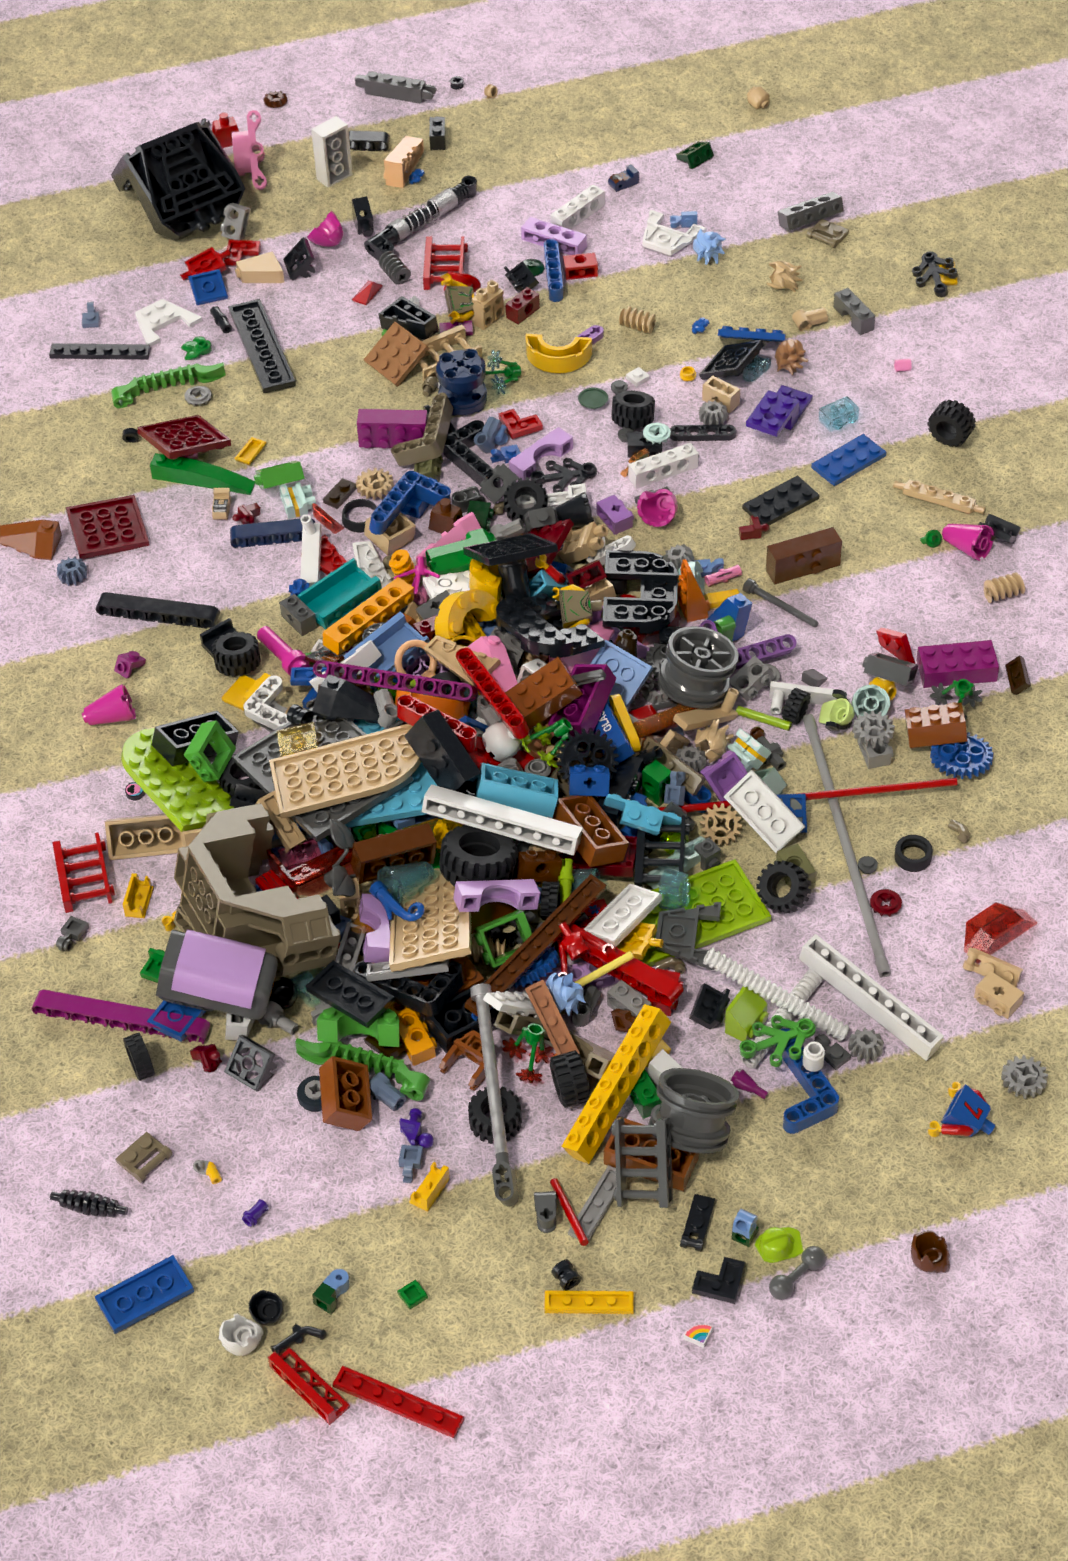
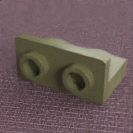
[414,455,443,482]

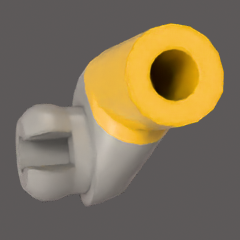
[193,1160,222,1184]

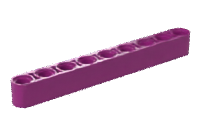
[313,660,478,702]
[31,990,211,1044]

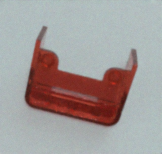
[266,840,356,892]

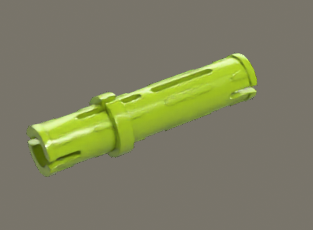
[558,858,574,906]

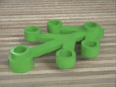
[739,1015,816,1067]

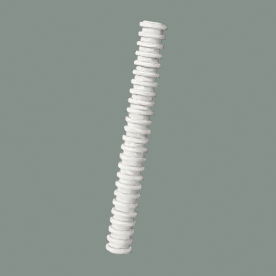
[703,948,849,1041]
[741,968,823,1068]

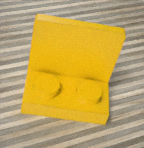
[222,673,272,711]

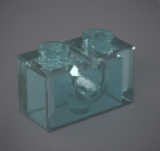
[818,396,859,432]
[659,868,691,910]

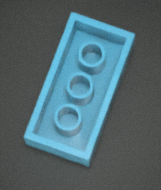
[476,763,558,818]

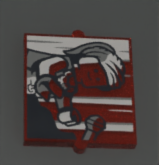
[305,646,346,667]

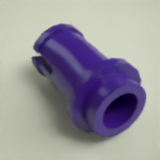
[242,1199,269,1227]

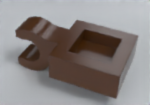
[611,1008,638,1033]

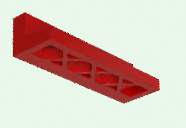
[268,1347,350,1425]

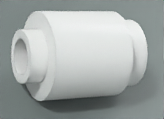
[803,1042,825,1072]

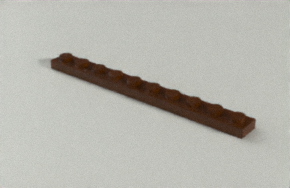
[465,874,607,1017]

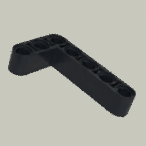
[443,420,501,488]
[354,961,465,1016]

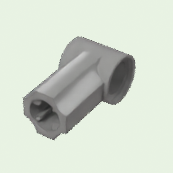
[490,518,526,540]
[374,689,398,728]
[477,695,502,726]

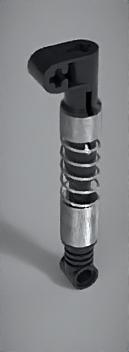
[364,175,477,261]

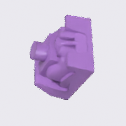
[700,750,748,801]

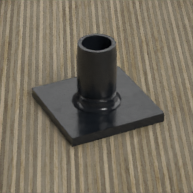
[463,533,558,600]

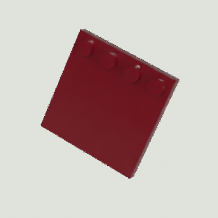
[137,415,231,459]
[66,495,149,559]
[498,519,574,578]

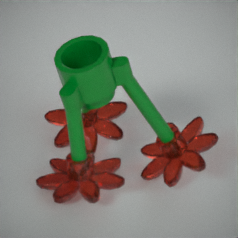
[502,1023,555,1084]

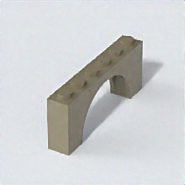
[493,1011,615,1080]

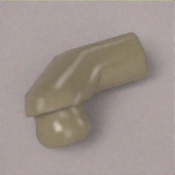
[493,501,517,515]
[655,957,686,975]

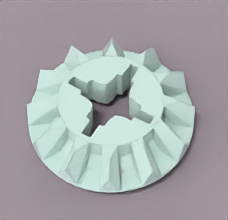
[643,423,671,444]

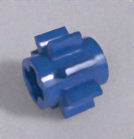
[289,579,310,596]

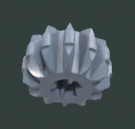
[57,556,87,586]

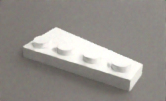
[352,541,392,588]
[483,991,539,1018]

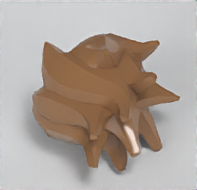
[775,339,809,375]

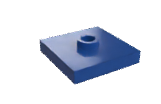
[188,269,228,306]

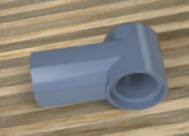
[474,416,502,453]
[369,1072,406,1111]

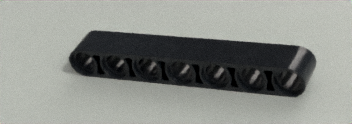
[95,592,220,629]

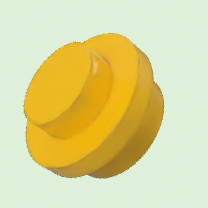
[680,366,696,381]

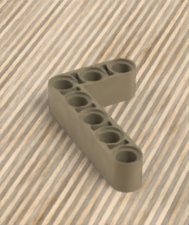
[391,393,453,466]

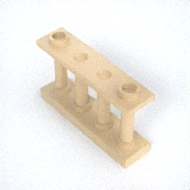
[418,324,482,381]

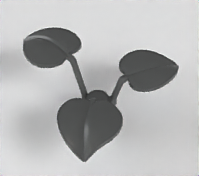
[324,819,392,897]

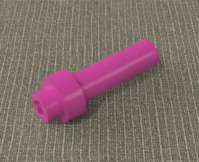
[257,626,310,676]

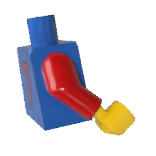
[928,1082,995,1137]

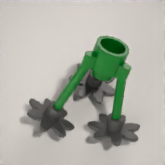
[930,679,983,719]

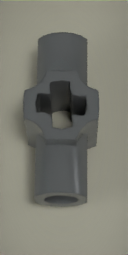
[757,736,786,771]

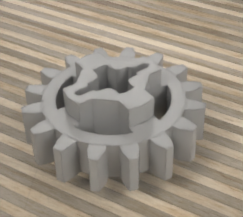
[852,710,895,748]
[1001,1055,1048,1099]

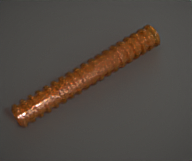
[633,704,700,738]

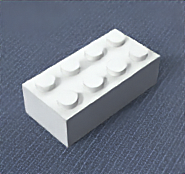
[311,116,353,188]

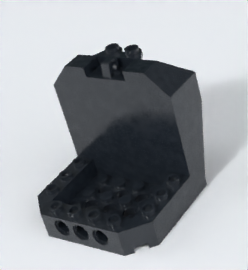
[111,121,245,241]

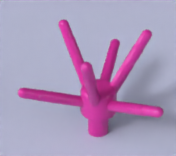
[394,556,440,595]

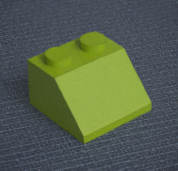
[725,986,769,1041]

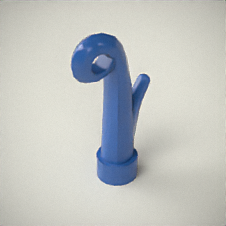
[369,881,424,921]

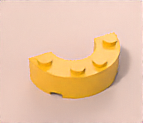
[525,334,592,373]
[469,558,502,602]
[435,590,499,639]

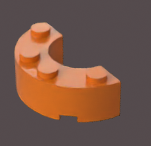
[394,690,470,720]

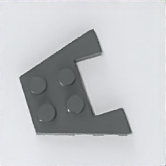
[655,902,721,970]

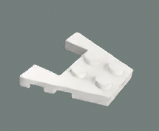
[642,210,706,256]
[135,299,202,347]

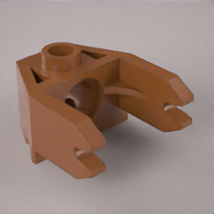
[439,1030,486,1091]

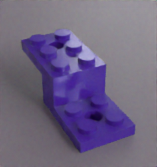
[746,385,813,437]

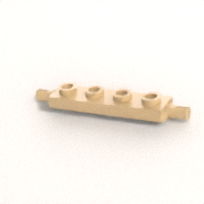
[893,480,986,514]

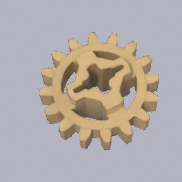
[356,468,394,500]
[700,803,742,846]

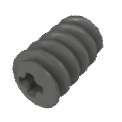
[379,251,411,284]

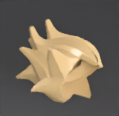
[767,261,803,292]
[695,719,734,763]

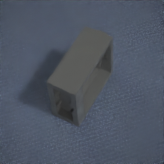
[862,652,919,685]

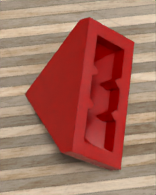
[352,280,382,305]

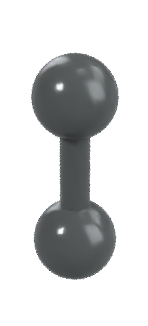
[769,1246,826,1300]

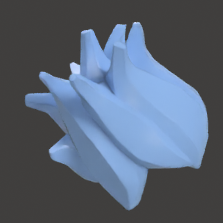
[693,229,726,265]
[546,972,586,1016]

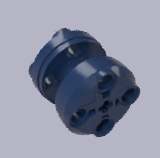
[436,349,487,416]

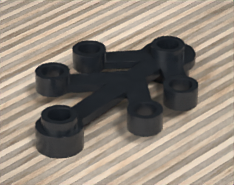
[912,251,958,298]
[530,458,597,493]

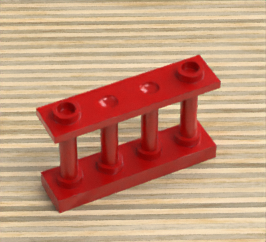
[423,236,468,290]
[52,832,115,913]

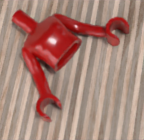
[558,922,616,977]

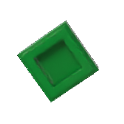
[397,1279,428,1309]

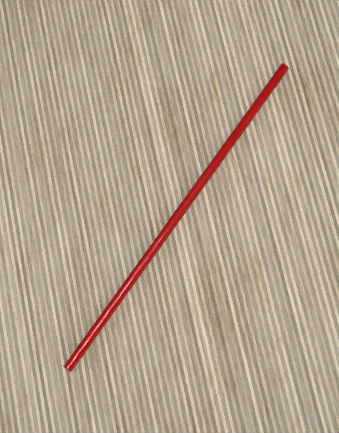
[658,778,958,812]

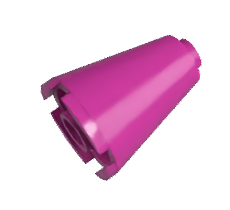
[942,524,994,561]
[82,684,136,725]

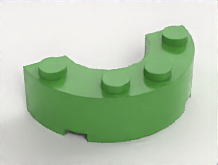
[317,1007,400,1047]

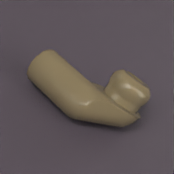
[948,819,971,843]

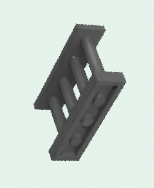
[612,1117,673,1208]

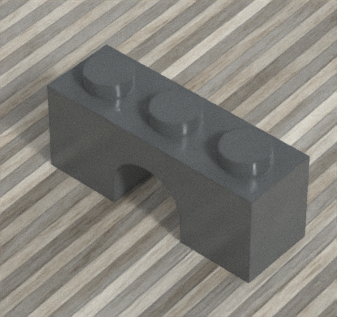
[833,288,876,335]

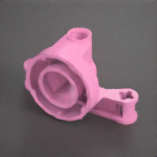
[232,110,267,190]

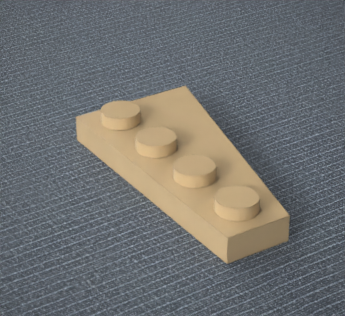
[423,635,501,687]

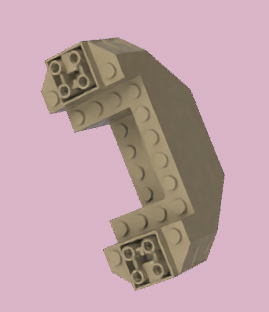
[174,803,341,976]

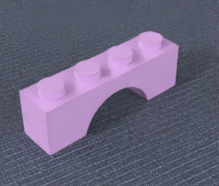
[509,427,573,480]
[453,879,540,912]
[359,893,391,963]

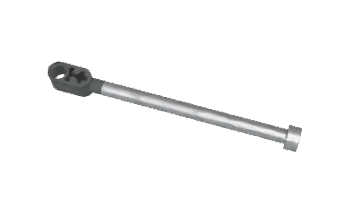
[470,984,519,1207]

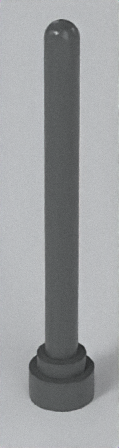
[742,578,818,627]

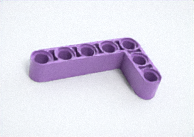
[699,620,797,670]

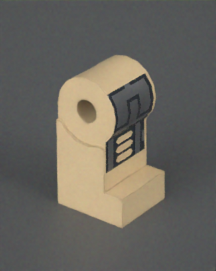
[212,488,231,520]

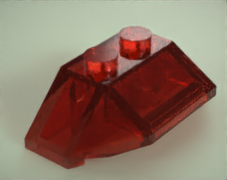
[964,902,1038,964]

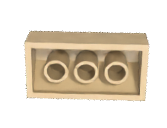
[105,813,186,860]

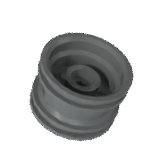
[658,626,739,709]
[648,1068,739,1153]

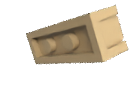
[256,790,306,853]

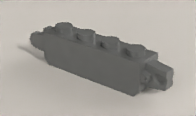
[355,71,437,104]

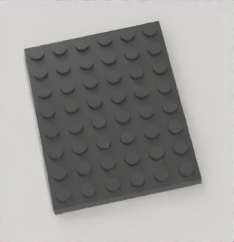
[233,707,413,842]

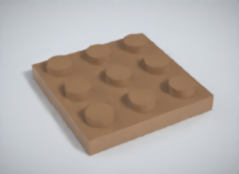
[363,322,430,387]

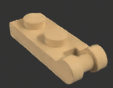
[963,948,1023,987]

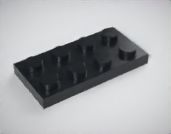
[742,475,819,525]
[306,960,395,1028]

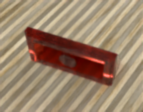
[312,503,344,534]

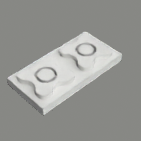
[422,571,502,600]
[724,770,806,854]
[584,884,663,947]

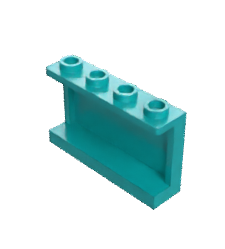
[297,558,382,630]

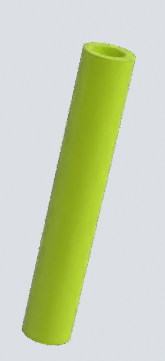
[736,705,792,731]

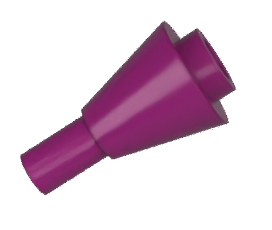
[730,1069,769,1099]

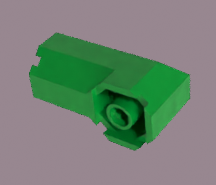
[425,528,496,576]

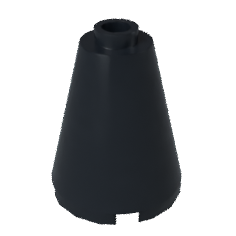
[555,492,594,528]

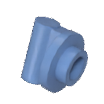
[494,425,508,445]

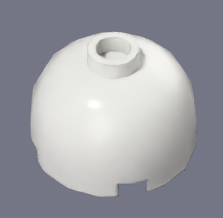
[482,722,521,762]

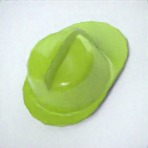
[755,1227,803,1263]

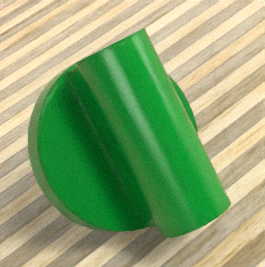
[920,530,942,548]

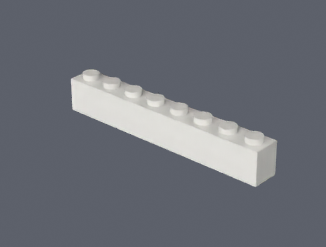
[422,784,583,856]
[799,934,944,1061]

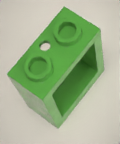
[254,461,305,489]
[184,721,236,782]
[474,910,532,968]

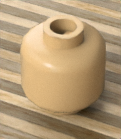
[747,86,770,109]

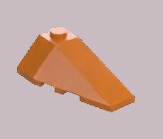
[677,559,710,623]

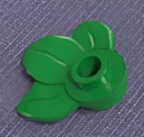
[181,336,212,360]

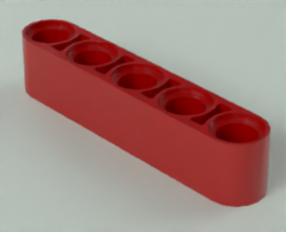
[397,695,477,753]

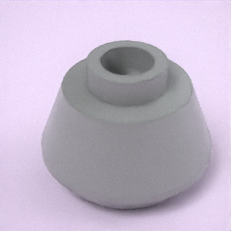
[524,759,551,777]

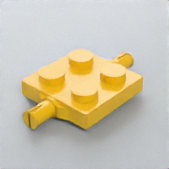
[616,922,664,960]

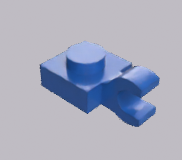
[490,444,521,464]

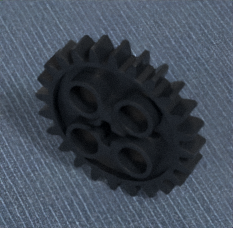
[555,727,619,785]

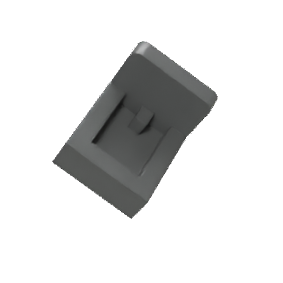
[694,838,721,871]

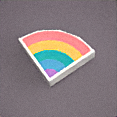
[683,1324,713,1348]

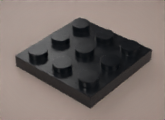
[699,340,765,380]

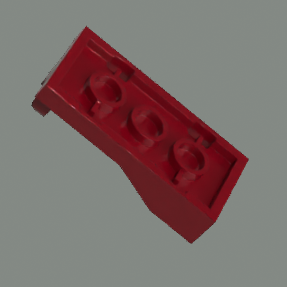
[558,836,637,878]

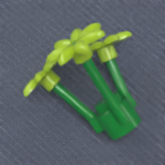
[520,717,573,768]

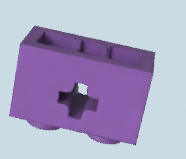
[596,494,634,535]

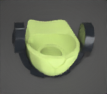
[819,689,855,732]

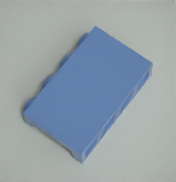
[344,612,430,692]

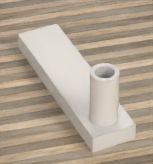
[300,514,322,587]
[769,681,846,714]

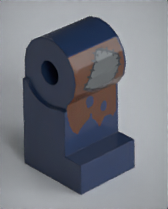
[608,164,639,192]

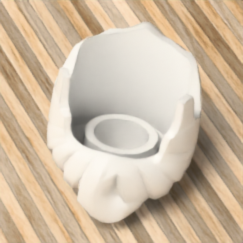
[219,1314,263,1356]

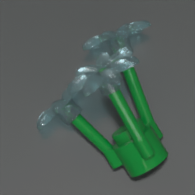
[486,350,521,395]

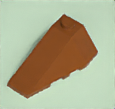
[0,520,62,560]

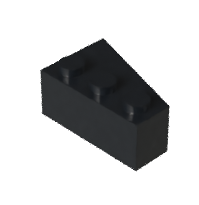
[378,296,439,339]

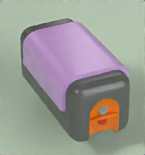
[156,930,278,1020]

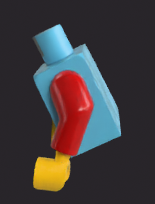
[530,554,568,601]

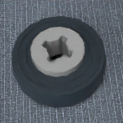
[297,1076,322,1112]

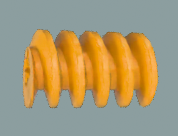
[389,549,421,586]

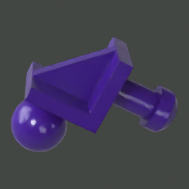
[399,1108,434,1149]

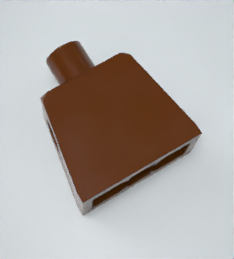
[428,498,463,534]

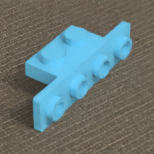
[603,794,682,835]

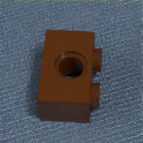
[515,849,563,882]

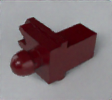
[232,503,261,524]
[739,516,769,540]
[190,1044,222,1072]

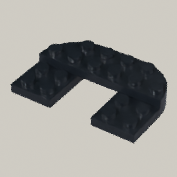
[602,550,678,634]
[496,593,605,658]

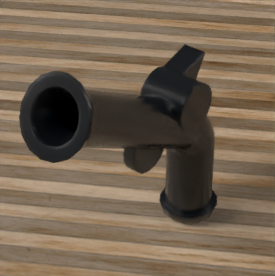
[270,1323,327,1355]

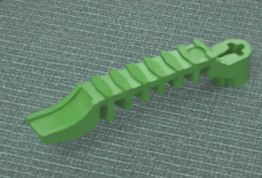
[111,363,226,408]
[295,1038,430,1101]

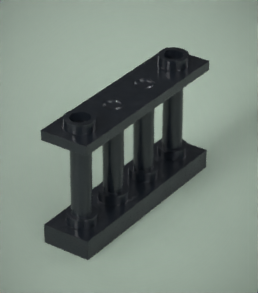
[634,815,690,894]

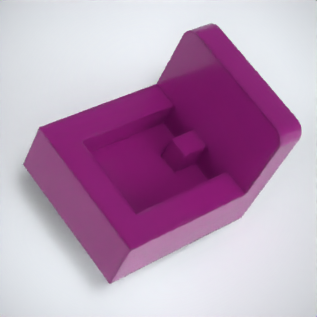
[114,651,146,678]

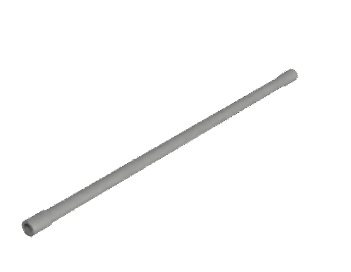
[803,714,891,978]

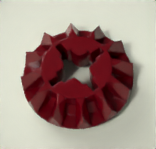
[870,889,902,917]

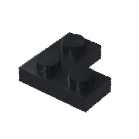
[692,1257,746,1304]

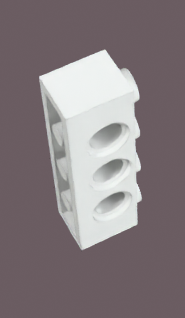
[550,185,605,230]
[628,442,699,489]

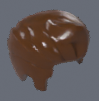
[910,1230,950,1273]

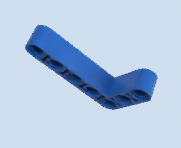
[369,471,451,535]
[776,1028,839,1134]

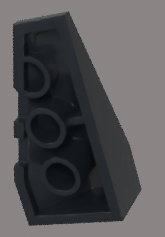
[312,675,380,724]

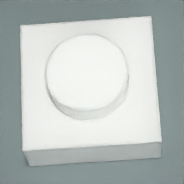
[626,367,650,387]

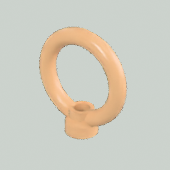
[394,639,437,678]

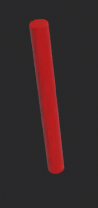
[550,1178,589,1246]

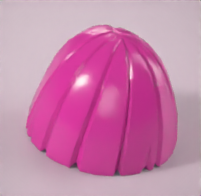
[307,211,343,247]
[637,489,678,527]

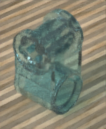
[743,354,771,382]
[291,970,320,1008]

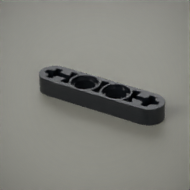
[670,425,736,441]

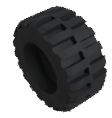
[439,824,517,886]

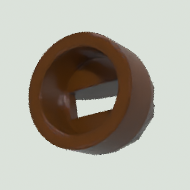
[750,727,765,740]

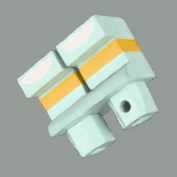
[279,481,317,519]
[727,728,772,773]

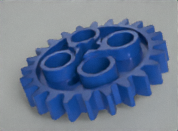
[930,732,993,779]
[495,947,559,989]

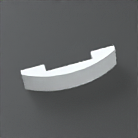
[516,483,586,509]
[309,640,382,693]

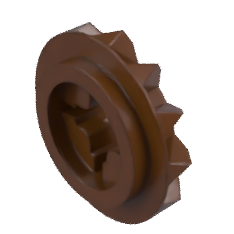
[263,90,288,108]

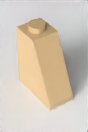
[235,252,284,283]

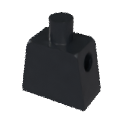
[352,196,374,237]

